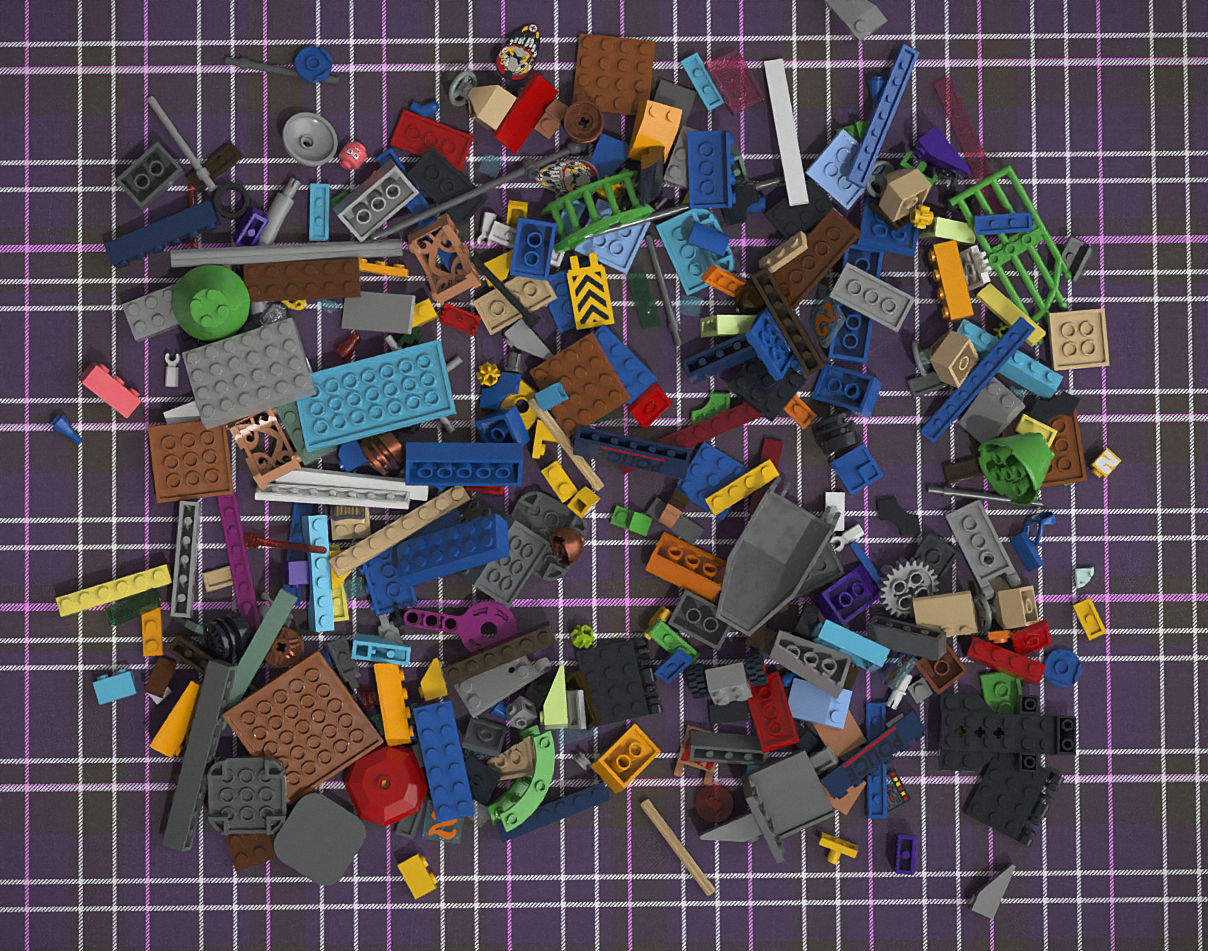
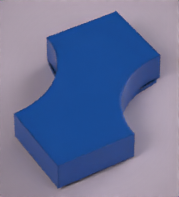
[479,372,521,410]

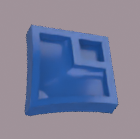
[829,443,884,496]

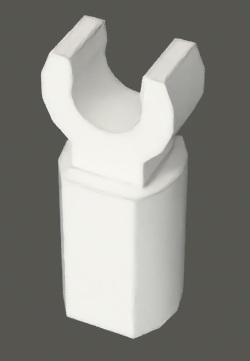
[477,212,497,247]
[165,353,180,387]
[830,523,865,552]

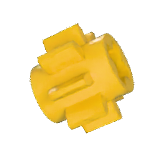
[910,205,933,229]
[476,362,501,387]

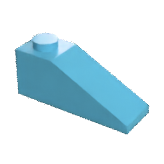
[351,633,411,666]

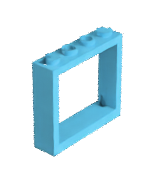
[809,619,890,673]

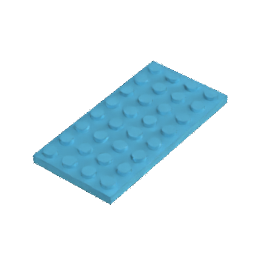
[296,340,456,452]

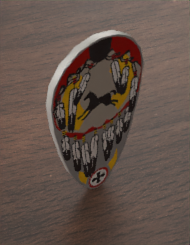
[535,159,600,198]

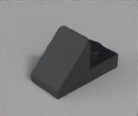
[524,674,554,713]
[793,719,821,757]

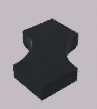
[722,182,760,226]
[1029,391,1080,425]
[877,498,921,536]

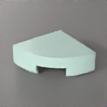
[1074,567,1094,588]

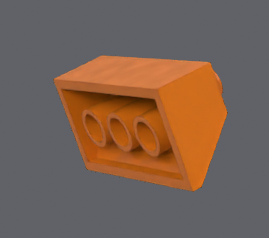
[645,532,727,603]

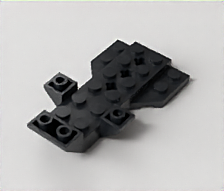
[938,693,1076,773]

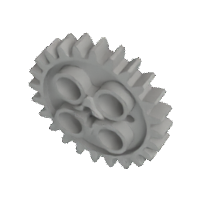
[877,557,939,619]

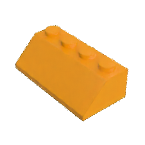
[374,663,414,746]
[149,680,201,758]

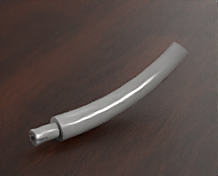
[250,177,301,315]

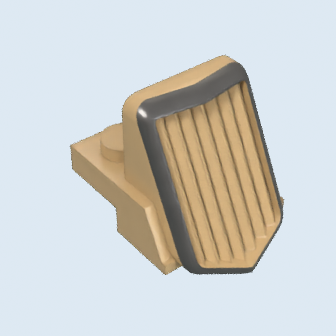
[330,504,371,540]

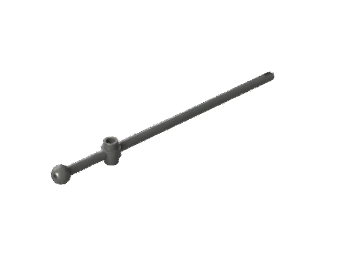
[371,141,581,241]
[585,175,785,240]

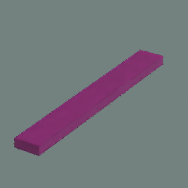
[217,492,261,637]

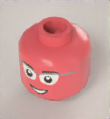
[338,141,367,170]

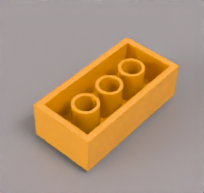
[927,240,974,323]

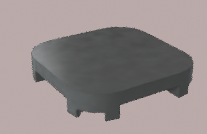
[510,491,588,581]
[207,756,287,836]
[273,793,366,885]

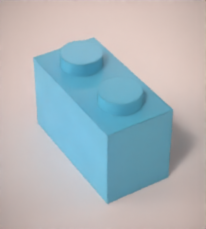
[93,669,139,705]

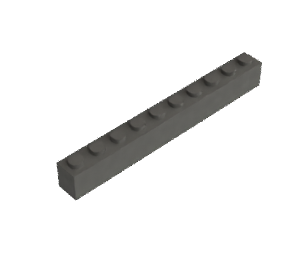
[162,659,238,852]

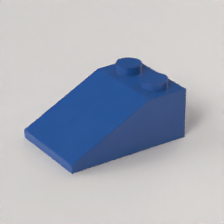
[510,216,557,281]
[811,363,882,419]

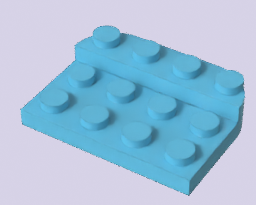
[656,208,735,296]

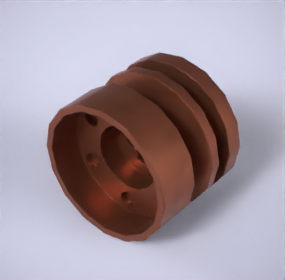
[564,101,604,144]
[359,431,405,476]
[265,627,305,667]

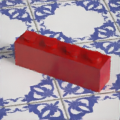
[965,637,1046,687]

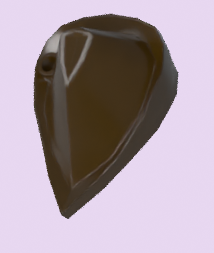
[735,285,769,315]

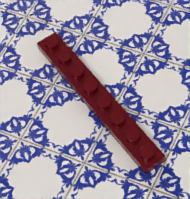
[620,403,763,474]

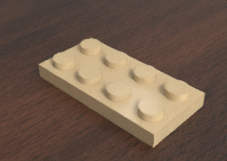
[473,276,558,335]

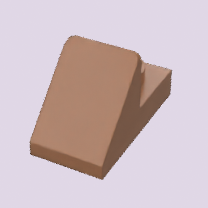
[534,98,569,140]

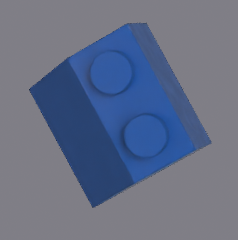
[475,405,530,447]

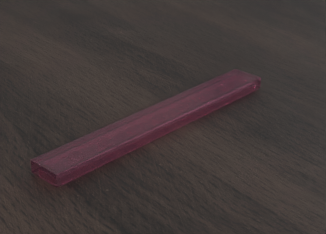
[933,76,1006,214]

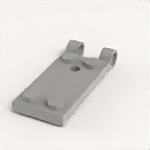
[945,499,1021,600]
[454,655,552,718]

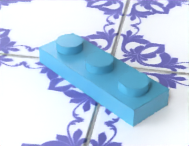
[680,53,725,112]
[309,184,330,242]

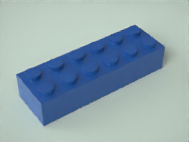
[827,244,884,365]
[405,442,523,486]
[397,513,509,586]
[413,699,476,823]

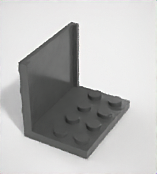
[455,495,551,608]
[741,748,836,864]

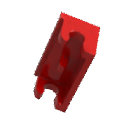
[439,303,482,336]

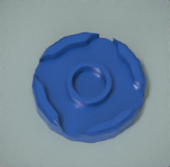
[294,46,332,83]
[1043,649,1082,687]

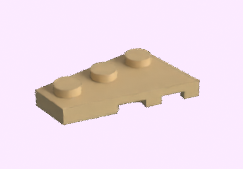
[486,736,535,781]

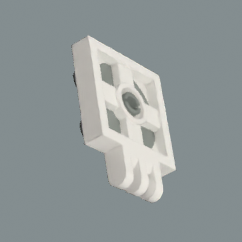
[959,245,991,291]

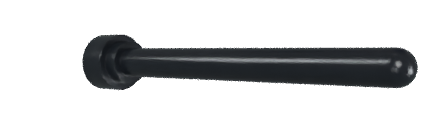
[471,256,541,329]

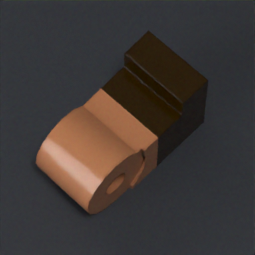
[658,490,690,529]

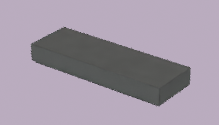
[646,498,704,545]

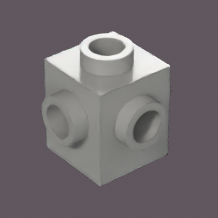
[506,696,537,730]

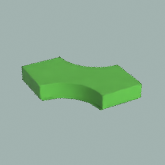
[691,393,730,426]

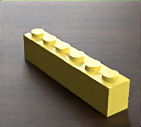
[55,564,173,617]

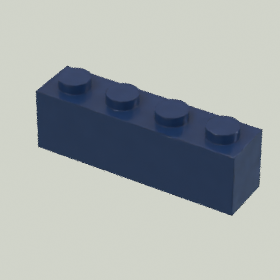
[682,332,757,384]

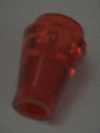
[334,333,361,361]

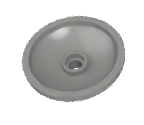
[282,112,338,167]

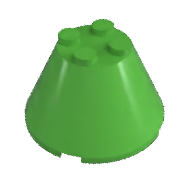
[172,264,250,341]
[978,432,1055,506]

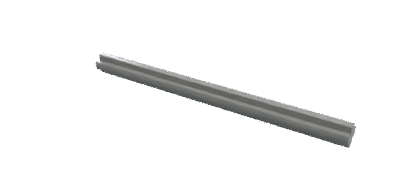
[170,239,403,268]

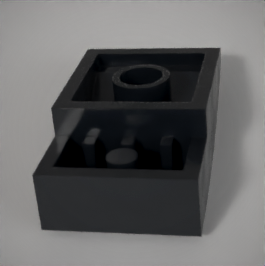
[640,146,665,205]

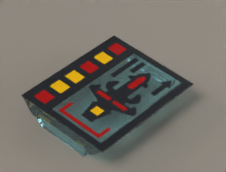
[872,769,911,812]

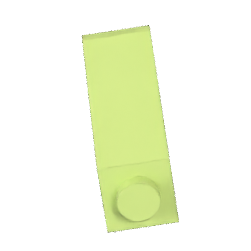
[918,217,976,245]
[700,315,757,338]

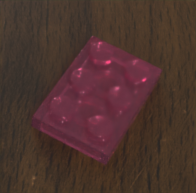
[704,49,765,116]

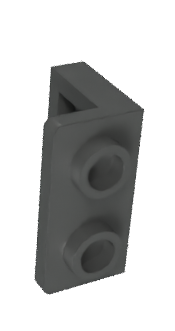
[1053,235,1094,282]

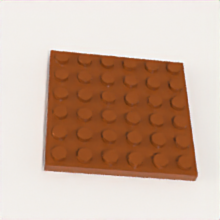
[222,649,384,805]

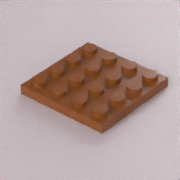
[572,33,656,117]
[529,332,631,437]
[1001,409,1087,488]
[148,420,234,503]

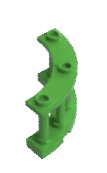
[541,169,652,253]
[485,723,555,832]

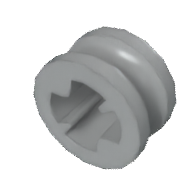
[573,751,592,770]

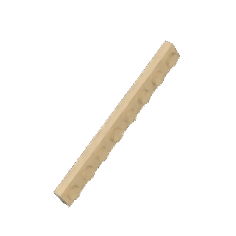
[329,486,470,578]

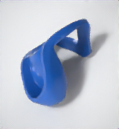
[1022,512,1056,546]

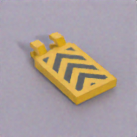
[567,252,615,330]

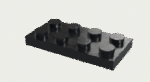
[406,147,488,227]

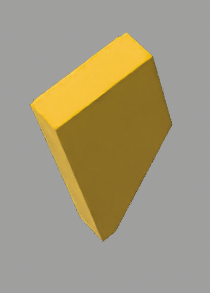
[644,606,672,640]

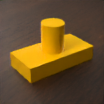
[819,832,858,864]

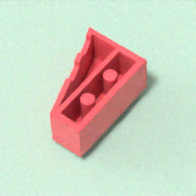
[78,361,141,418]

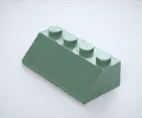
[275,401,341,466]

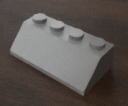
[333,159,419,242]

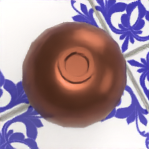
[549,527,585,567]

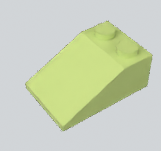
[540,666,568,730]

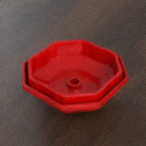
[343,741,429,827]

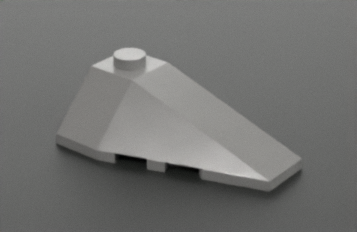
[823,0,888,44]

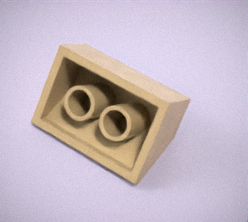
[913,591,978,637]

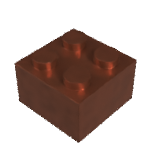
[913,642,969,695]

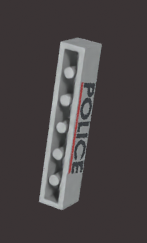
[170,501,202,618]

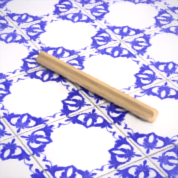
[528,396,604,491]
[640,799,715,896]

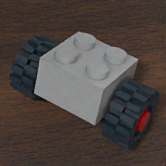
[687,650,768,705]

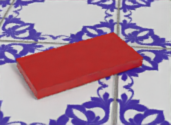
[492,72,559,154]
[390,109,475,173]
[747,671,800,753]

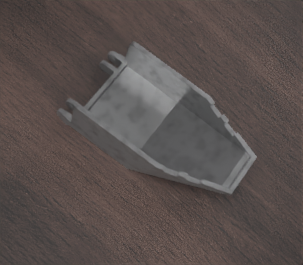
[716,477,841,636]

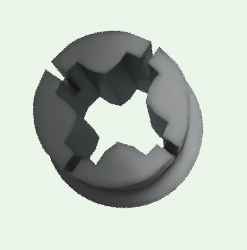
[503,352,523,375]

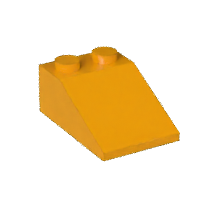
[627,100,682,164]
[590,724,661,794]

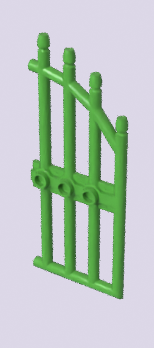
[948,164,1073,345]

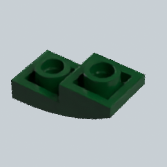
[397,326,422,349]

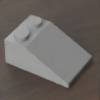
[959,377,1026,444]
[699,811,762,843]

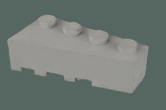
[769,630,852,699]

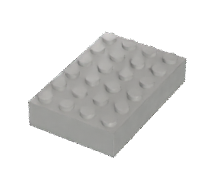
[182,317,317,430]

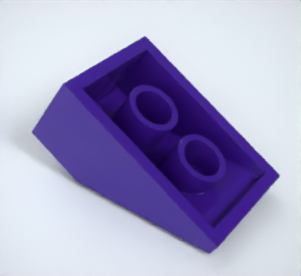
[912,126,971,181]
[811,564,880,626]

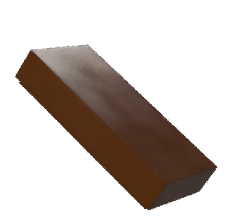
[144,657,177,698]

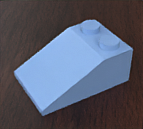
[788,678,852,730]

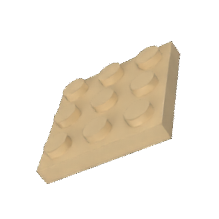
[1047,308,1110,371]

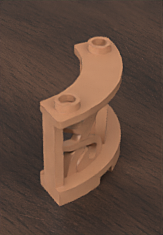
[407,213,481,306]
[227,408,302,490]

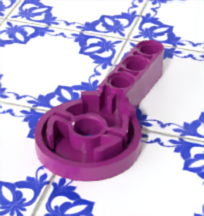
[403,601,517,653]

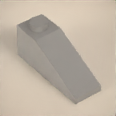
[504,319,554,361]
[968,863,1016,919]

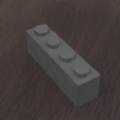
[867,615,946,661]
[688,731,768,766]

